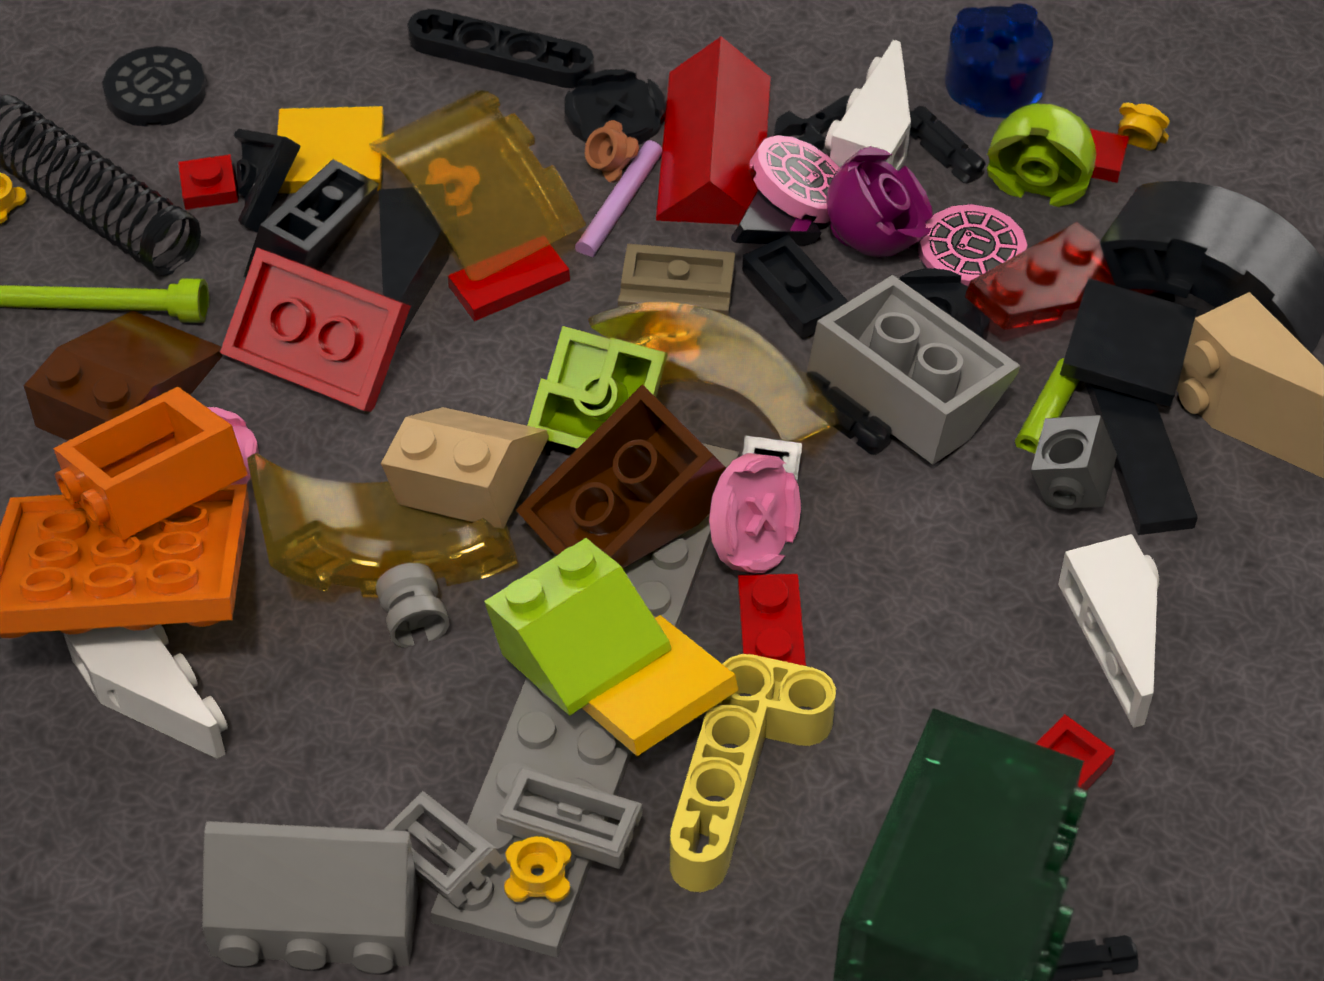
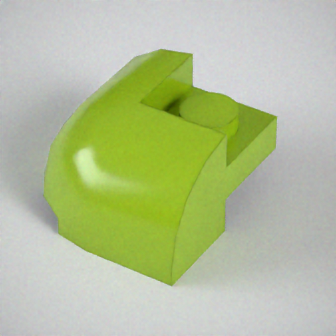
[527,326,668,449]

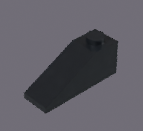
[243,159,379,278]
[379,185,458,342]

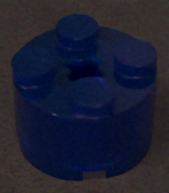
[945,3,1053,118]

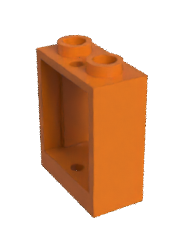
[53,387,248,540]

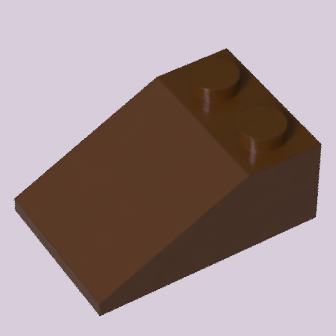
[24,310,223,441]
[516,384,726,569]

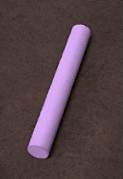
[575,140,663,257]

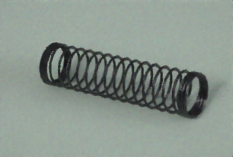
[0,95,201,276]

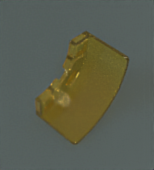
[369,90,586,281]
[588,302,840,442]
[247,453,518,598]

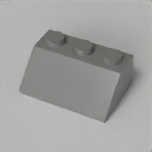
[807,275,1020,464]
[202,821,419,973]

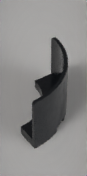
[1099,181,1324,354]

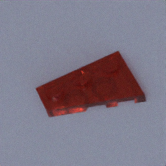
[965,222,1155,330]

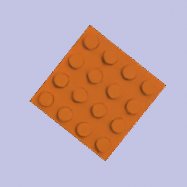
[0,484,249,639]

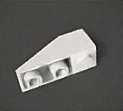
[825,40,911,171]
[64,624,228,759]

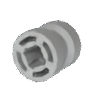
[376,563,449,648]

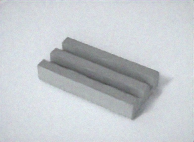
[496,766,642,869]
[383,791,505,908]

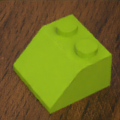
[484,538,672,716]

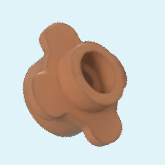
[585,120,639,182]

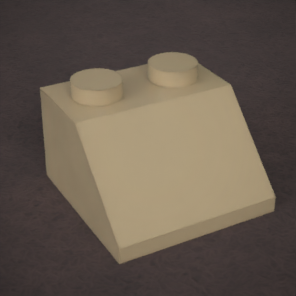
[381,407,549,529]

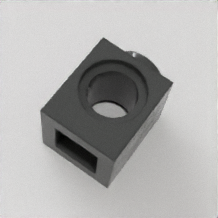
[1031,415,1117,509]

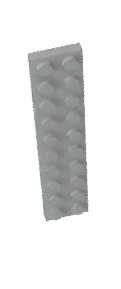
[431,443,739,957]

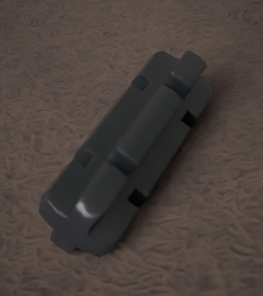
[909,106,986,184]
[795,371,892,455]
[1006,935,1138,981]

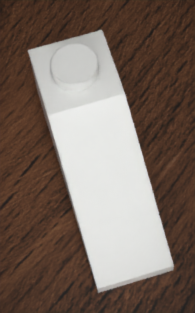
[1058,534,1159,728]

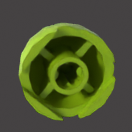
[987,103,1096,207]

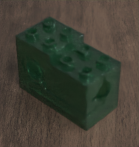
[833,708,1089,981]

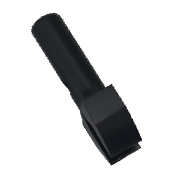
[774,95,850,151]

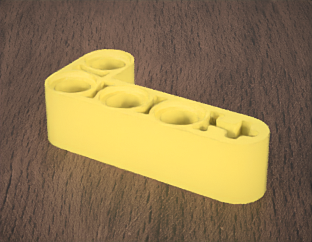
[670,654,836,892]

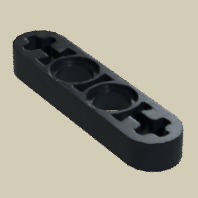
[408,9,594,89]

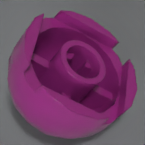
[826,146,933,258]

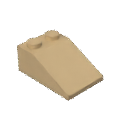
[1177,292,1324,478]

